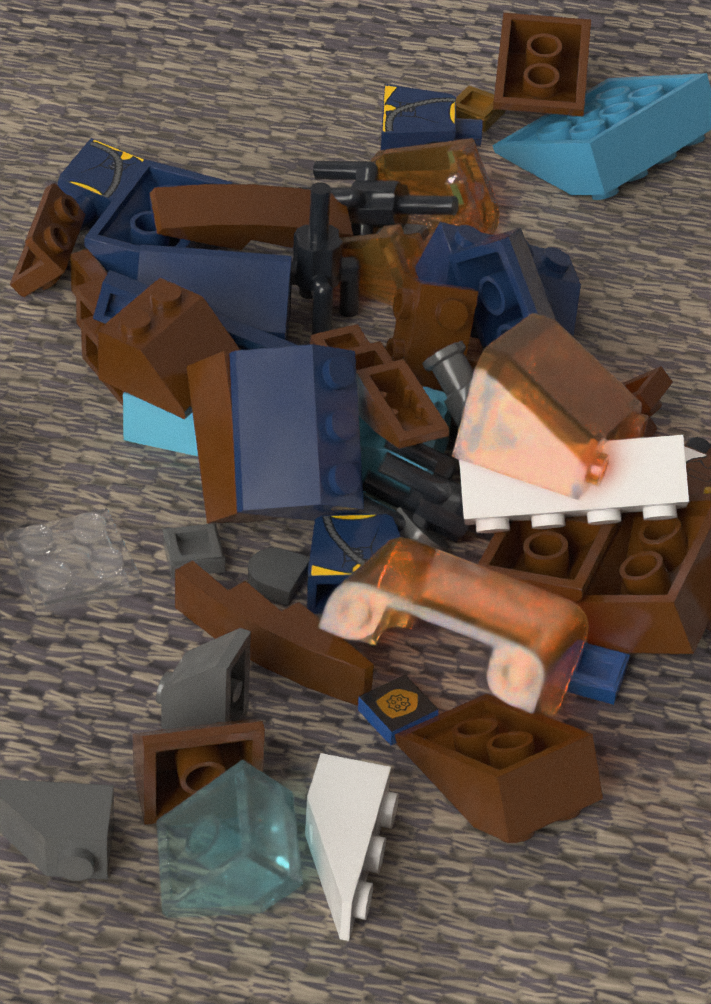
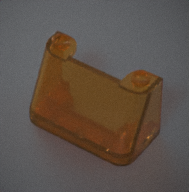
[336,138,500,307]
[452,313,648,500]
[317,537,589,717]

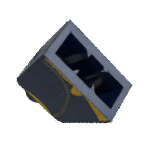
[379,84,483,170]
[58,138,144,232]
[306,513,414,614]

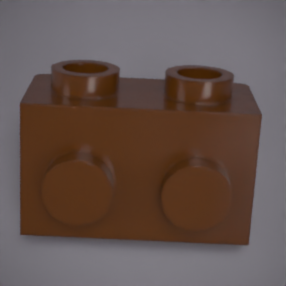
[10,183,86,297]
[385,276,479,390]

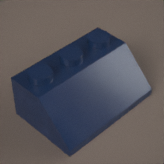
[84,159,233,281]
[415,222,581,355]
[447,228,575,390]
[137,245,292,341]
[229,344,364,521]

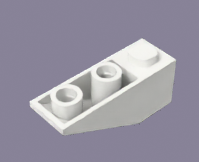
[305,753,399,941]

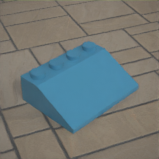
[492,73,711,200]

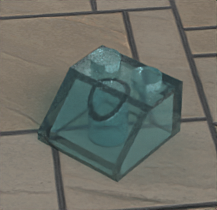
[156,760,303,918]

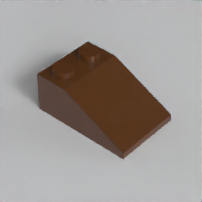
[493,12,591,116]
[572,493,711,654]
[395,694,603,843]

